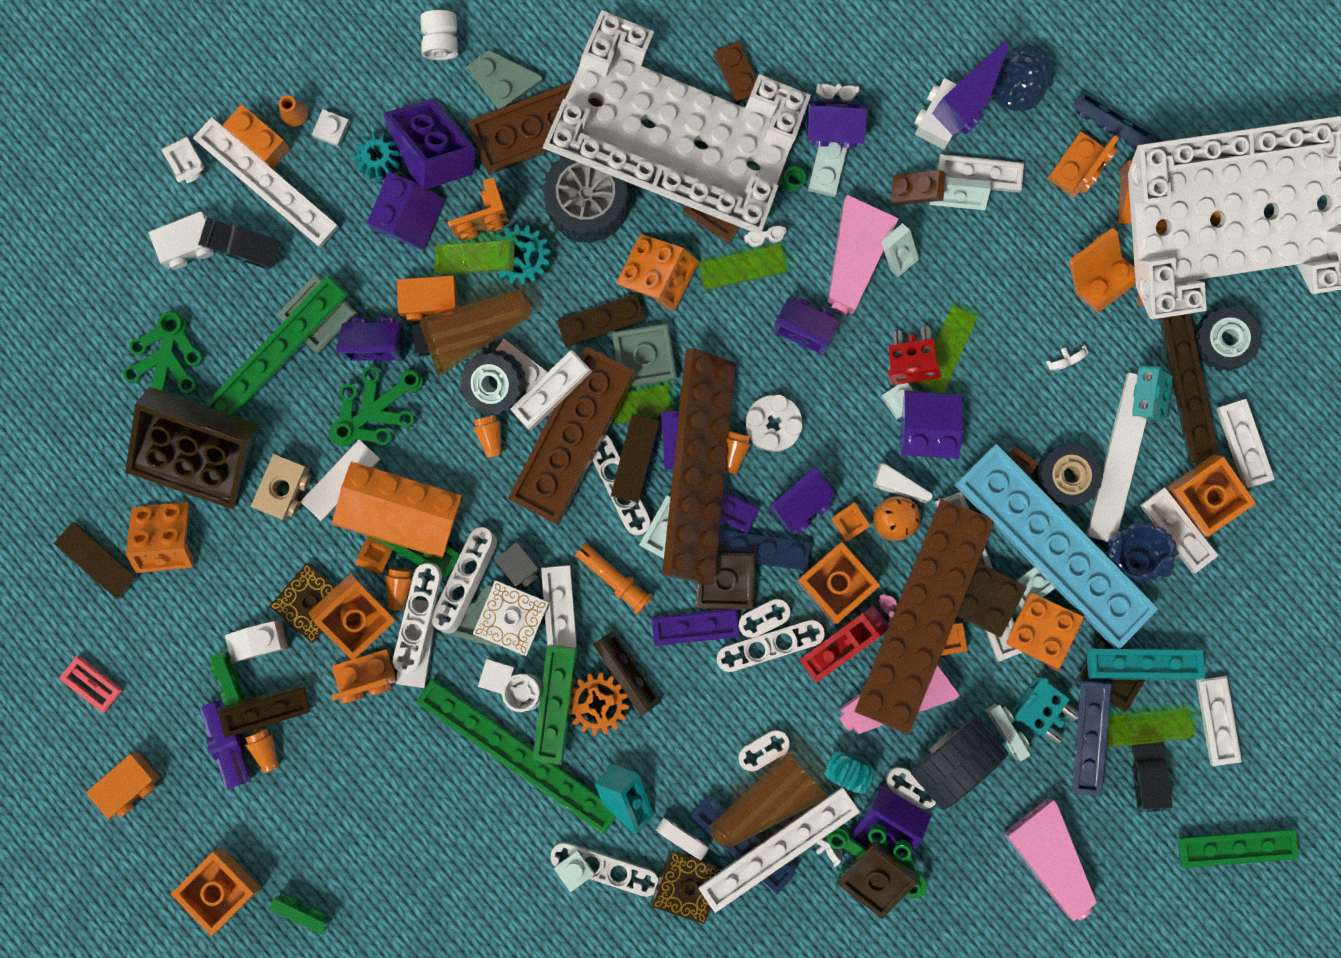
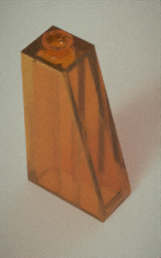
[419,289,531,376]
[708,752,828,847]

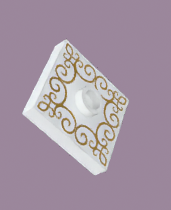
[473,581,549,656]

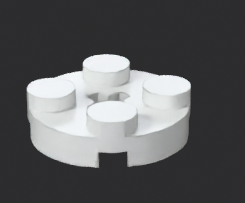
[746,395,802,452]

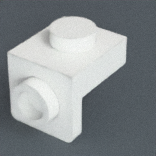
[162,136,204,183]

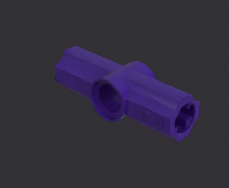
[199,699,252,789]

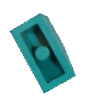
[595,764,654,834]

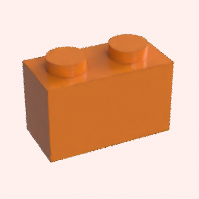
[223,104,291,169]
[397,276,459,322]
[86,752,161,819]

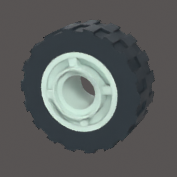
[1195,306,1262,371]
[460,349,527,415]

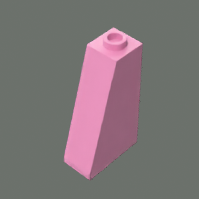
[827,195,898,315]
[839,665,960,734]
[1003,798,1097,921]

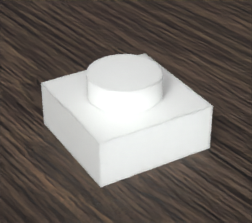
[312,109,350,148]

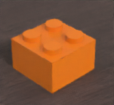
[1167,454,1256,537]
[796,542,880,624]
[308,573,396,661]
[171,847,262,936]

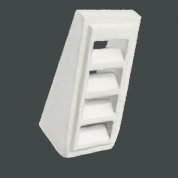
[873,463,932,503]

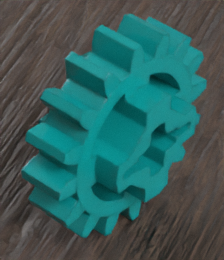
[489,224,551,287]

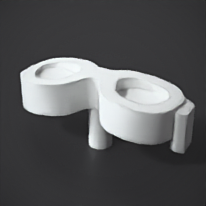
[816,84,859,103]
[744,226,786,247]
[1046,344,1089,371]
[816,836,843,867]

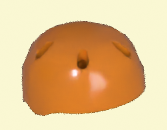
[873,496,921,541]

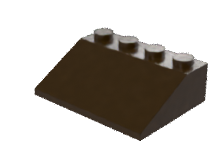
[125,387,259,510]

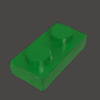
[209,652,246,705]
[269,893,332,934]

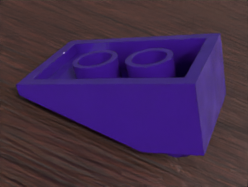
[932,40,1009,138]
[384,99,475,190]

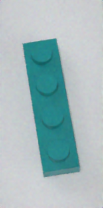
[1087,649,1205,680]

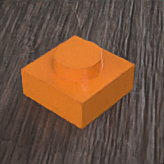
[830,502,870,542]
[355,536,393,575]
[941,623,968,656]

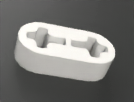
[738,599,790,638]
[738,730,789,771]
[885,767,936,809]
[656,817,709,860]

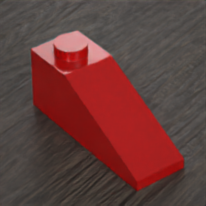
[799,605,889,683]

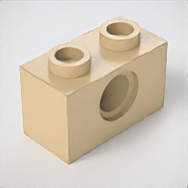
[251,454,311,521]

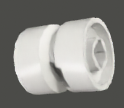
[420,10,458,60]
[502,674,542,712]

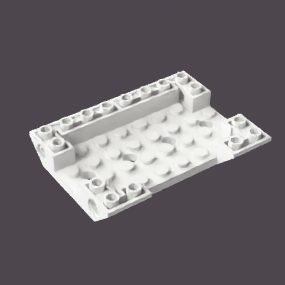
[543,10,811,235]
[1128,116,1341,319]

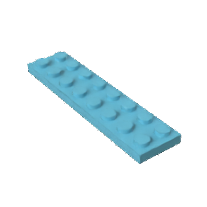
[954,444,1158,649]

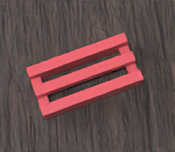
[59,655,124,714]

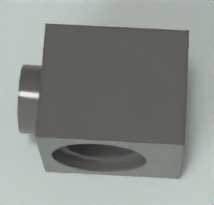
[494,542,540,588]

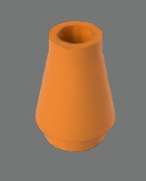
[279,95,308,127]
[473,414,503,458]
[725,431,751,474]
[385,567,413,611]
[245,727,279,773]

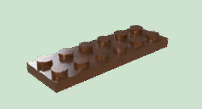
[468,81,603,175]
[508,347,637,525]

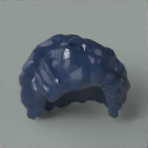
[992,44,1054,111]
[1107,521,1179,582]

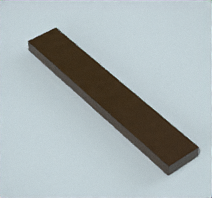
[1159,314,1219,463]

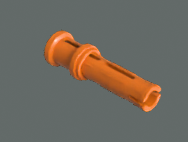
[575,543,653,615]

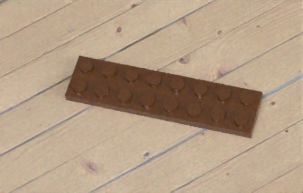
[662,348,736,586]
[854,499,994,735]

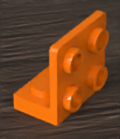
[1047,131,1119,198]
[448,177,509,241]
[1069,228,1136,313]
[617,234,699,312]
[126,502,194,573]
[1006,593,1084,672]
[331,649,397,704]

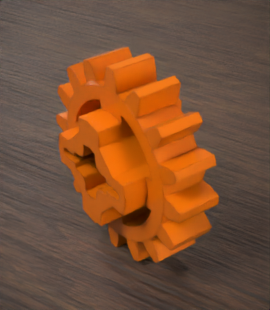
[570,672,629,736]

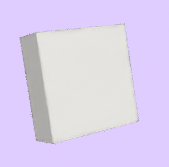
[478,659,515,694]

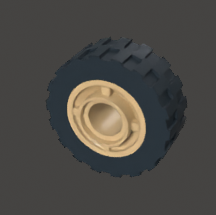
[1035,444,1103,508]

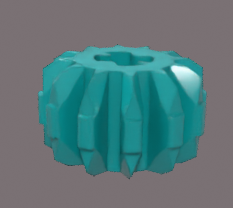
[353,132,402,181]
[824,751,875,794]

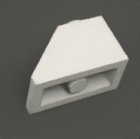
[225,621,288,663]

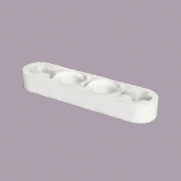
[593,435,650,536]
[431,527,497,634]
[393,563,442,674]
[716,620,825,672]
[550,842,659,897]

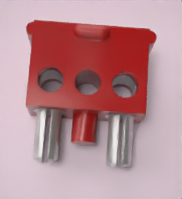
[888,326,942,385]

